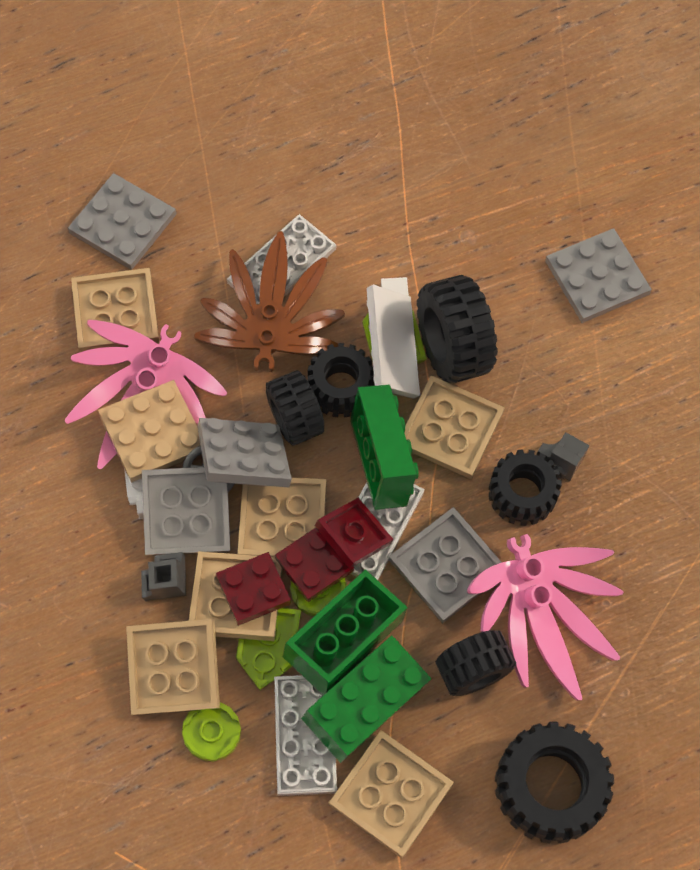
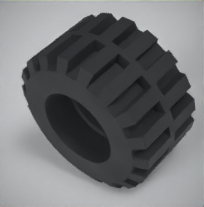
[308,343,375,418]
[266,370,324,446]
[488,449,562,526]
[435,630,517,696]

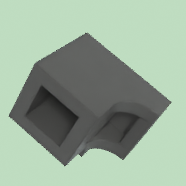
[537,432,590,481]
[141,552,186,601]

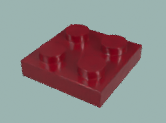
[314,497,393,569]
[275,528,355,602]
[216,552,291,626]

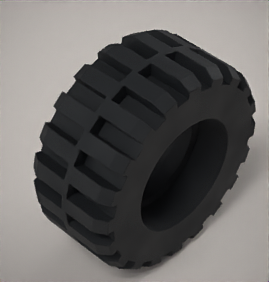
[416,275,498,384]
[495,722,614,844]

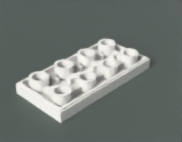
[227,214,336,304]
[367,285,420,399]
[351,482,425,580]
[274,675,337,796]

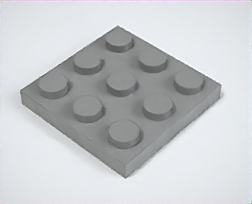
[68,173,177,270]
[545,228,652,323]
[197,418,292,487]
[142,467,230,555]
[388,507,502,624]

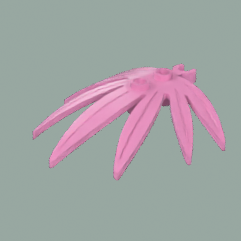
[65,320,227,469]
[467,534,623,700]

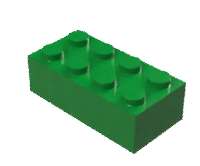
[350,385,419,510]
[282,569,408,695]
[301,635,432,763]

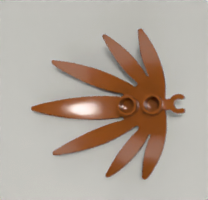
[194,231,345,372]

